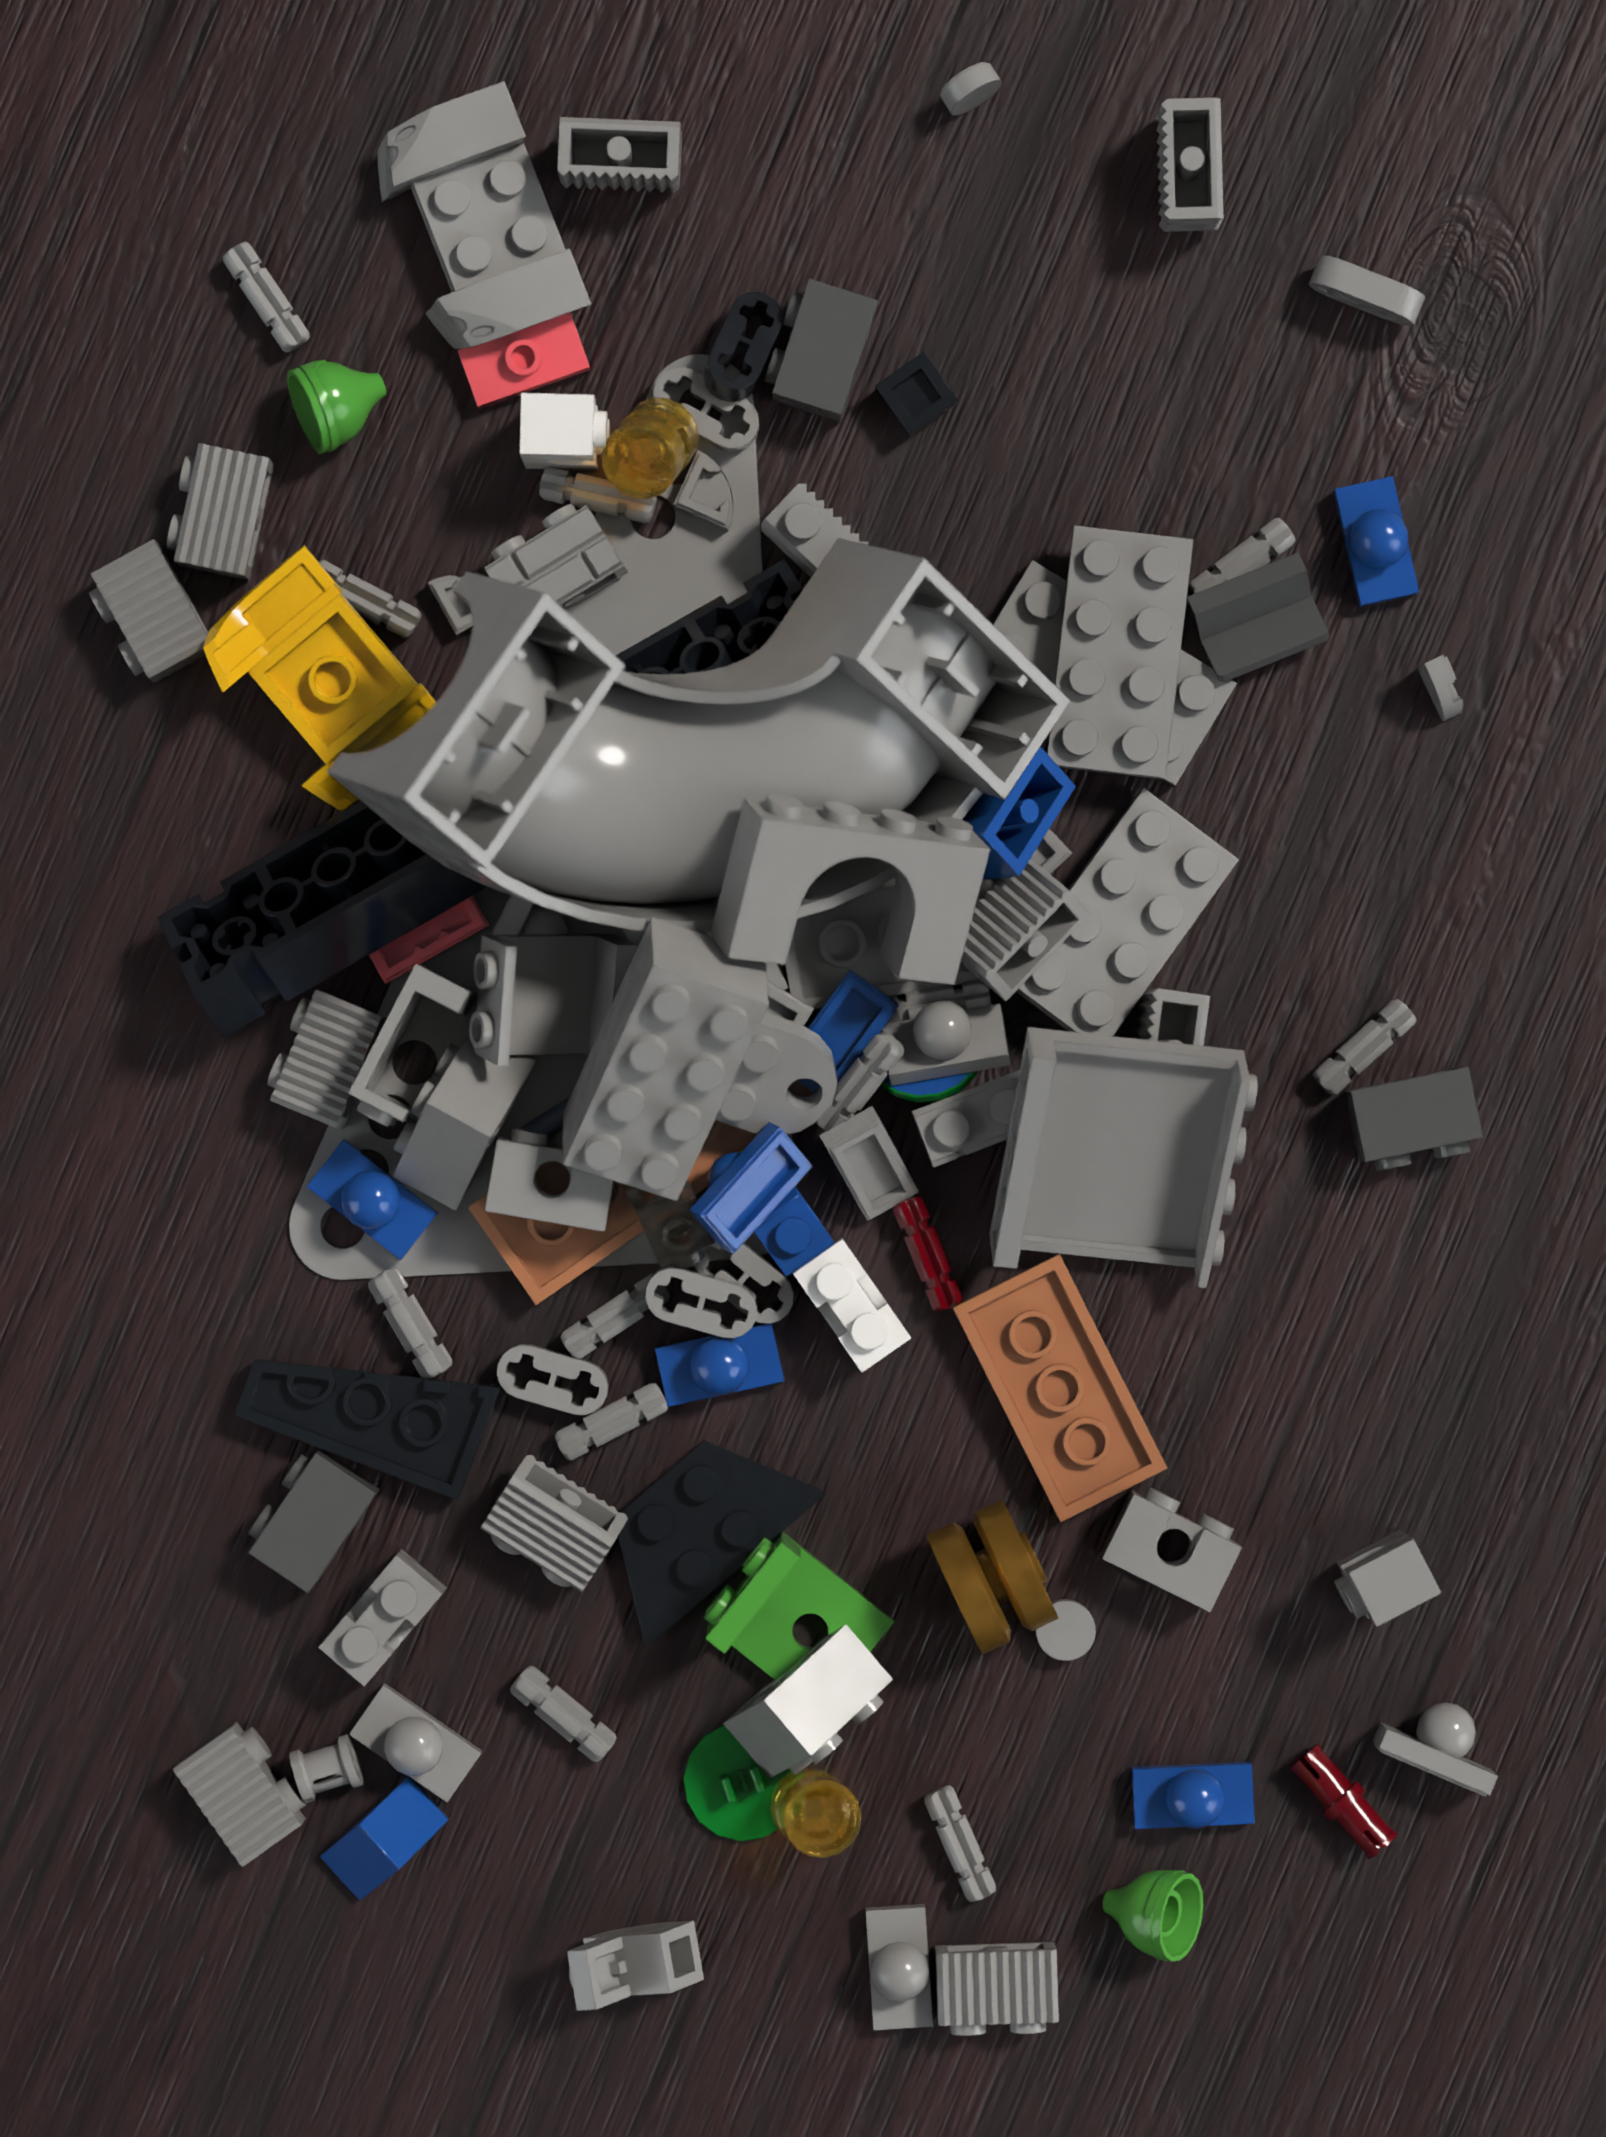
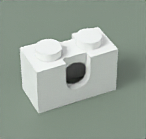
[520,393,610,470]
[793,1238,911,1372]

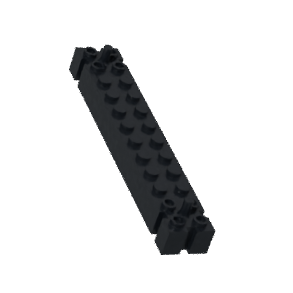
[157,559,803,1038]

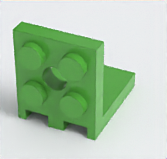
[704,1531,894,1680]

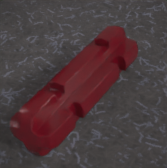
[893,1196,962,1312]

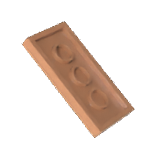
[952,1254,1168,1522]

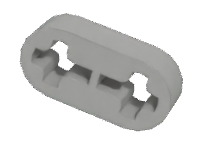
[1309,255,1425,326]
[653,366,759,452]
[693,1234,794,1324]
[645,1266,757,1338]
[497,1344,609,1415]

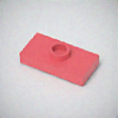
[457,312,591,409]
[369,895,491,984]

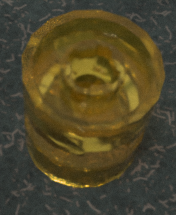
[602,398,699,499]
[770,1767,861,1858]

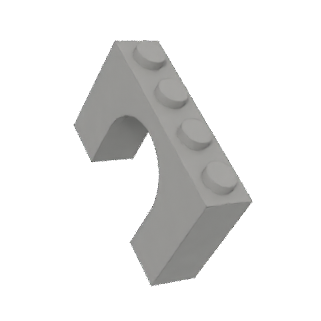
[710,794,990,985]

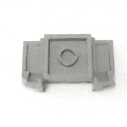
[377,81,591,349]

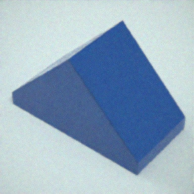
[320,1776,449,1901]

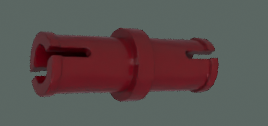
[1289,1743,1398,1859]

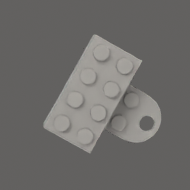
[563,917,837,1201]

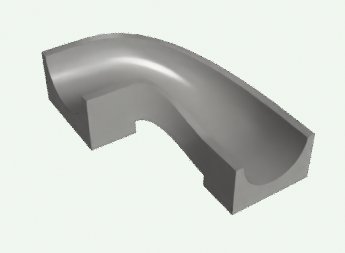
[328,538,1070,933]

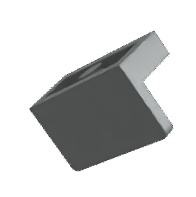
[1187,553,1329,682]

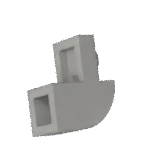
[567,1920,704,2011]

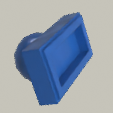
[1333,476,1419,607]
[797,969,899,1093]
[690,1122,813,1254]
[306,1139,439,1260]
[655,1323,784,1407]
[1131,1761,1255,1829]

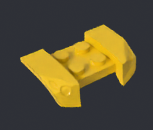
[203,545,436,811]

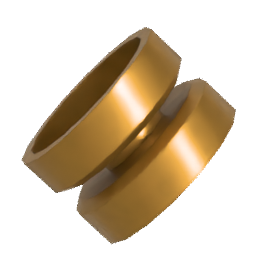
[926,1499,1059,1655]

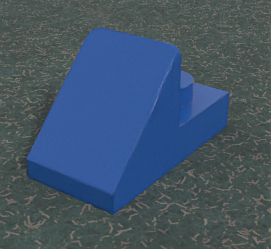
[754,1186,835,1277]

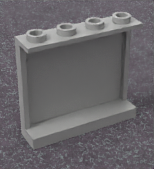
[989,1027,1258,1288]

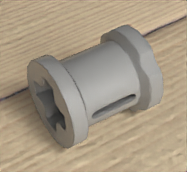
[289,1734,363,1803]

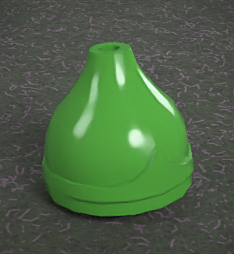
[287,360,386,454]
[1103,1869,1204,1962]

